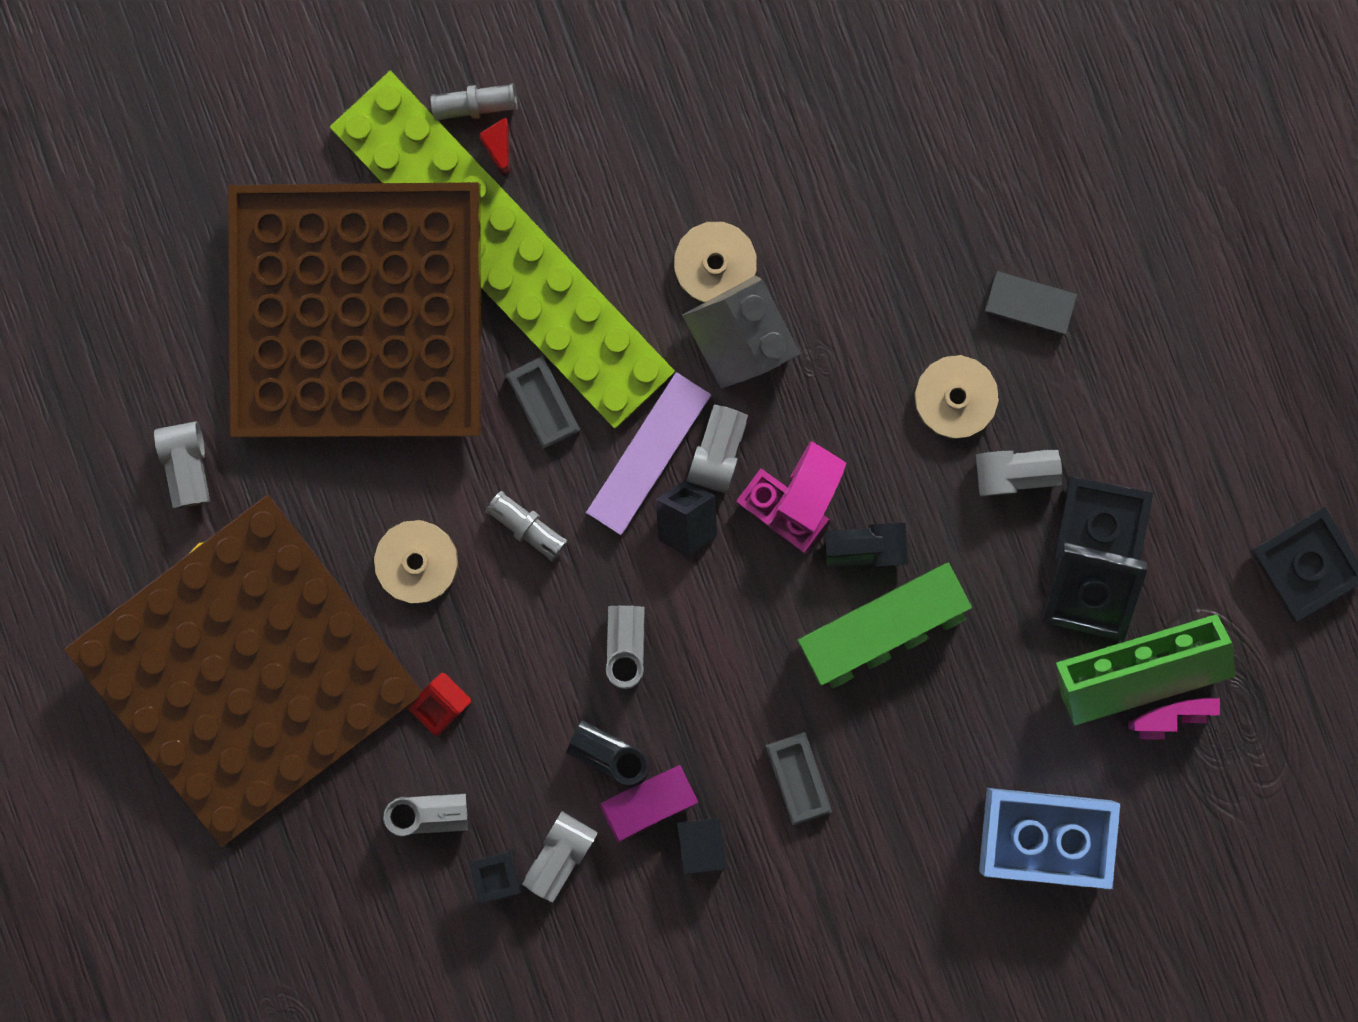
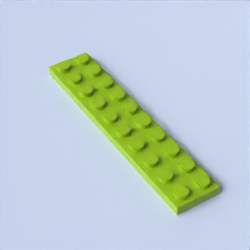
[330,71,675,429]

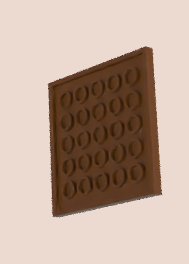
[228,182,482,437]
[64,494,422,847]

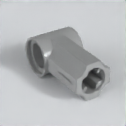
[687,404,748,494]
[154,421,210,509]
[976,450,1062,496]
[606,605,645,689]
[384,794,468,836]
[522,811,598,903]

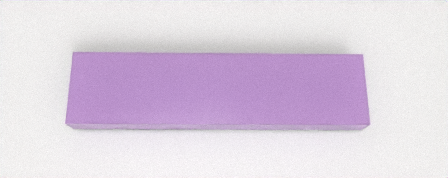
[586,372,711,536]

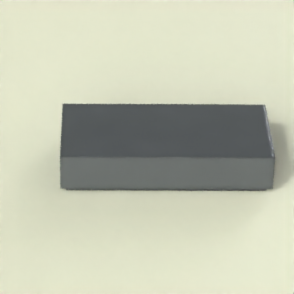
[984,271,1077,336]
[506,356,581,449]
[765,732,832,826]

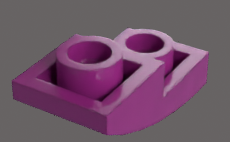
[599,765,699,843]

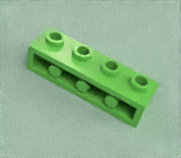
[797,563,972,689]
[1056,614,1236,726]

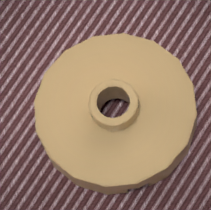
[675,222,756,303]
[914,355,999,439]
[374,520,458,604]

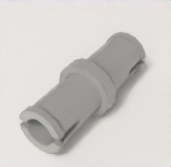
[431,83,518,121]
[485,491,568,562]

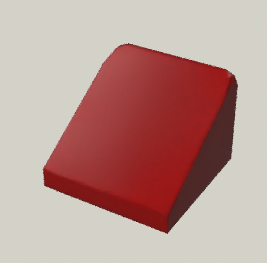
[479,118,510,175]
[407,673,471,737]

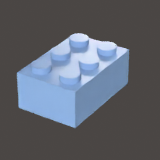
[979,788,1120,889]

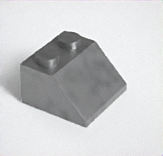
[682,275,801,389]

